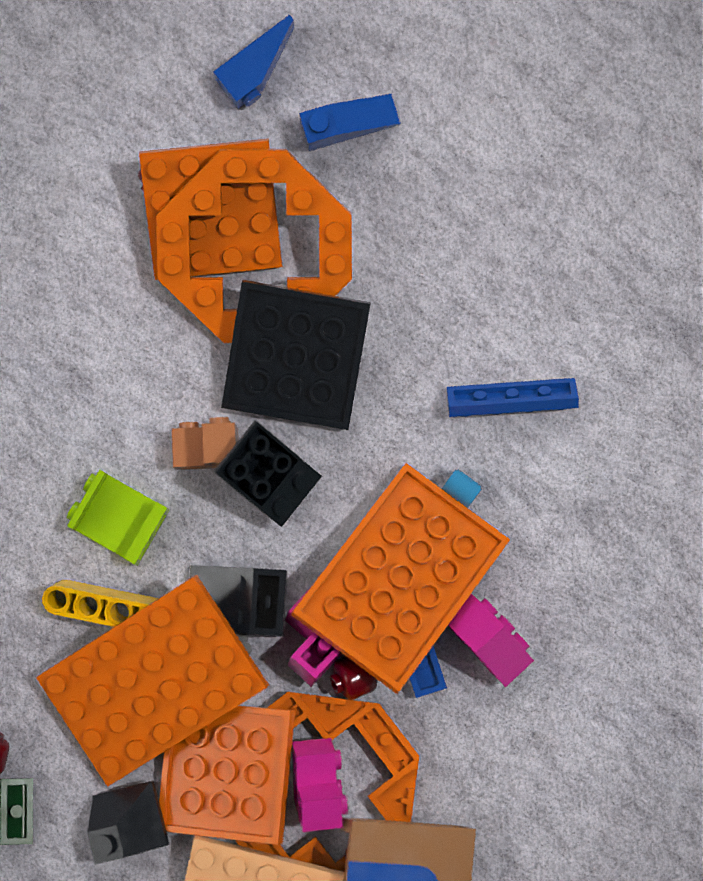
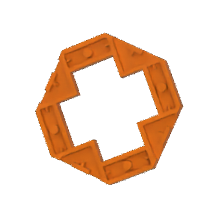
[156,148,352,343]
[235,692,419,872]

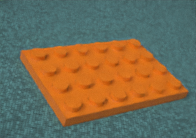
[291,463,510,694]
[36,574,269,787]

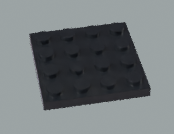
[221,280,371,430]

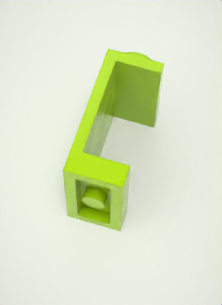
[66,470,170,566]

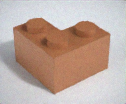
[172,417,239,470]

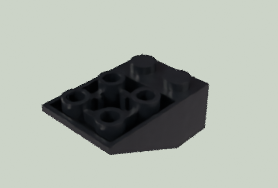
[214,420,322,527]
[190,565,288,637]

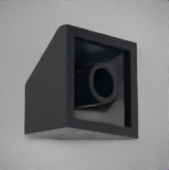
[87,780,170,865]

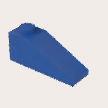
[213,14,295,109]
[299,94,401,152]

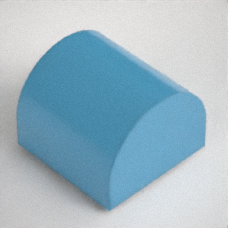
[442,469,482,508]

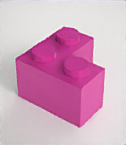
[285,591,342,687]
[448,593,534,688]
[292,738,348,832]

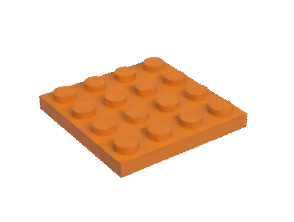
[139,138,282,280]
[159,706,295,845]

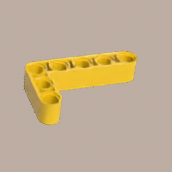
[42,580,158,627]

